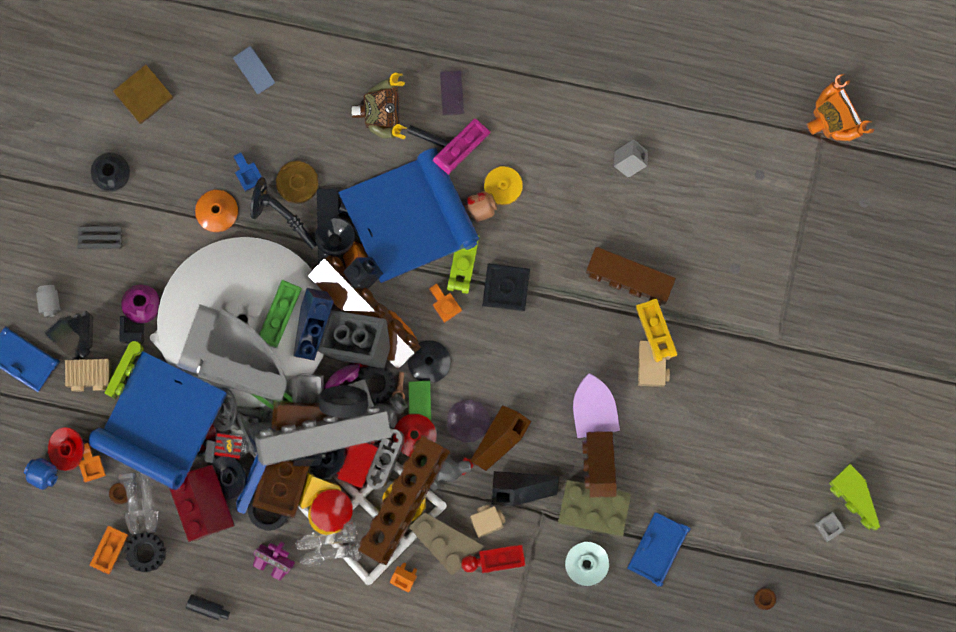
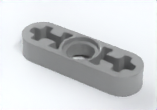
[366,429,405,489]

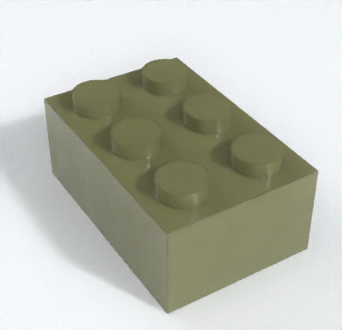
[558,480,631,537]

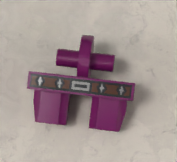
[253,541,295,580]

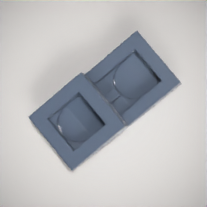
[232,46,275,94]

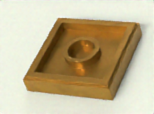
[113,65,173,125]

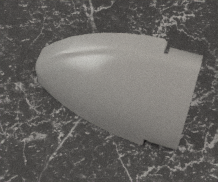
[177,304,286,401]

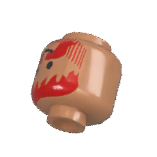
[464,191,497,222]

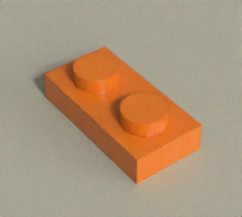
[89,526,129,575]

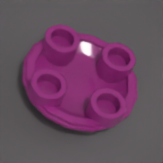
[324,364,360,389]

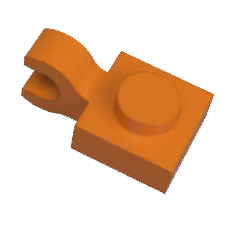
[429,284,462,323]
[79,443,106,483]

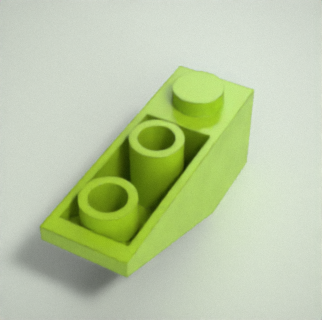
[829,464,880,530]

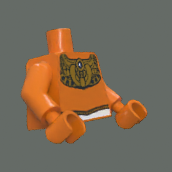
[807,74,874,141]

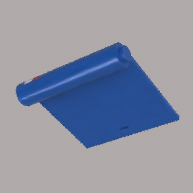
[339,148,479,283]
[89,351,227,490]

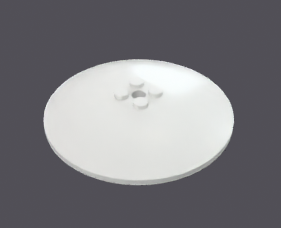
[157,237,323,409]

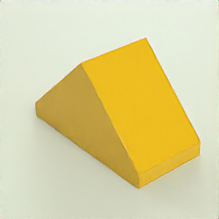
[298,473,342,509]

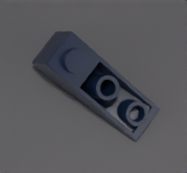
[293,288,334,361]

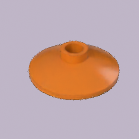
[195,190,238,232]

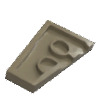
[408,512,484,575]

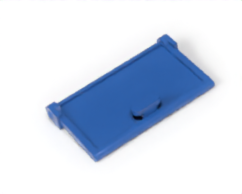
[0,326,60,392]
[627,512,691,587]

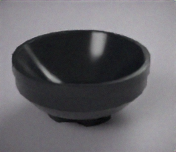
[91,153,130,192]
[315,217,355,256]

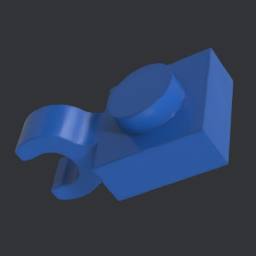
[234,152,262,192]

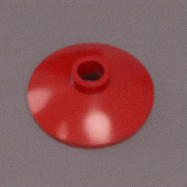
[393,414,436,456]
[48,427,84,471]

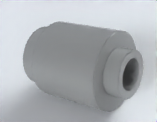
[36,285,61,317]

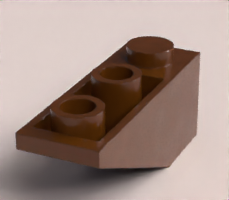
[470,405,532,471]

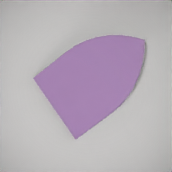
[573,373,620,438]

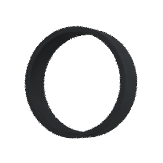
[319,386,368,418]

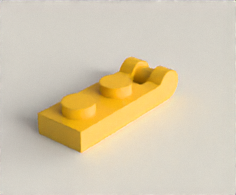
[636,299,677,363]

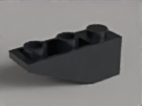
[491,471,559,506]

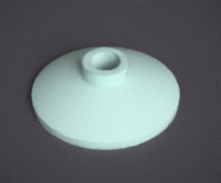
[565,542,609,586]

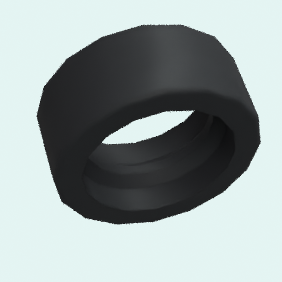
[248,493,289,531]

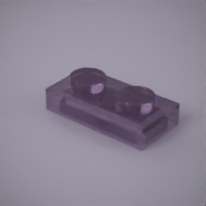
[440,71,464,116]

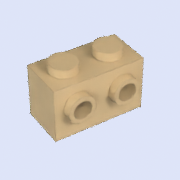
[470,504,505,538]

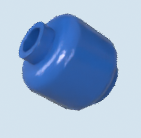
[24,458,58,490]

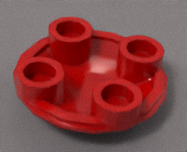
[310,489,353,532]

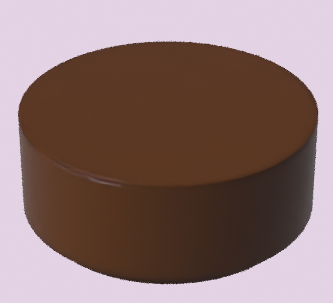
[109,483,132,505]
[754,588,776,610]

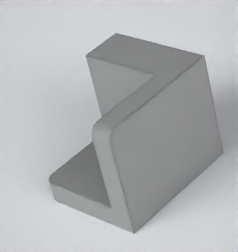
[614,139,648,177]

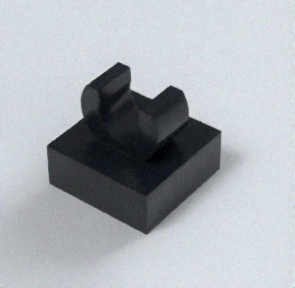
[197,436,221,463]

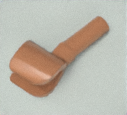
[392,372,405,400]

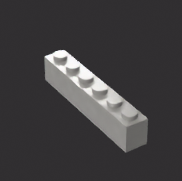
[254,406,391,465]

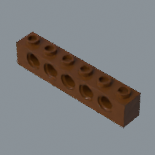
[358,435,451,566]

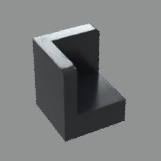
[119,316,144,344]

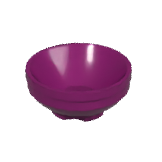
[121,285,160,324]

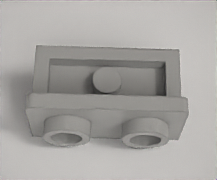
[289,375,324,403]

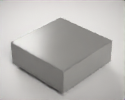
[815,512,845,542]

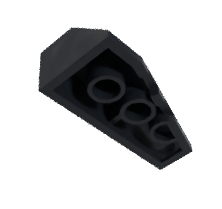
[44,311,93,360]

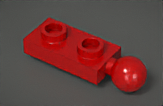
[461,545,526,573]

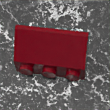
[169,465,235,542]

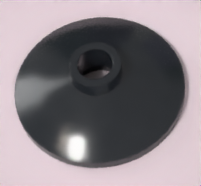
[408,340,451,383]
[310,447,346,479]
[213,456,246,499]

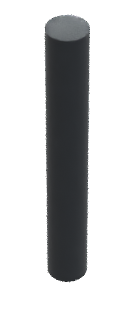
[407,125,450,148]

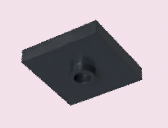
[482,263,530,312]

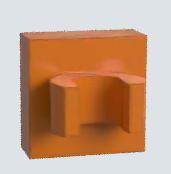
[390,563,417,593]

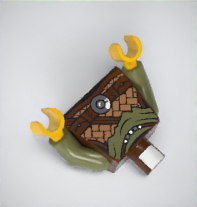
[352,73,407,139]

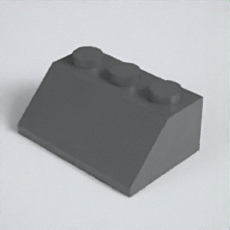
[318,310,390,368]

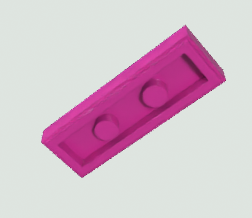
[433,118,491,175]

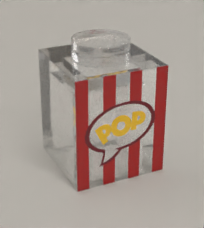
[214,432,249,458]

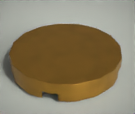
[276,161,319,204]

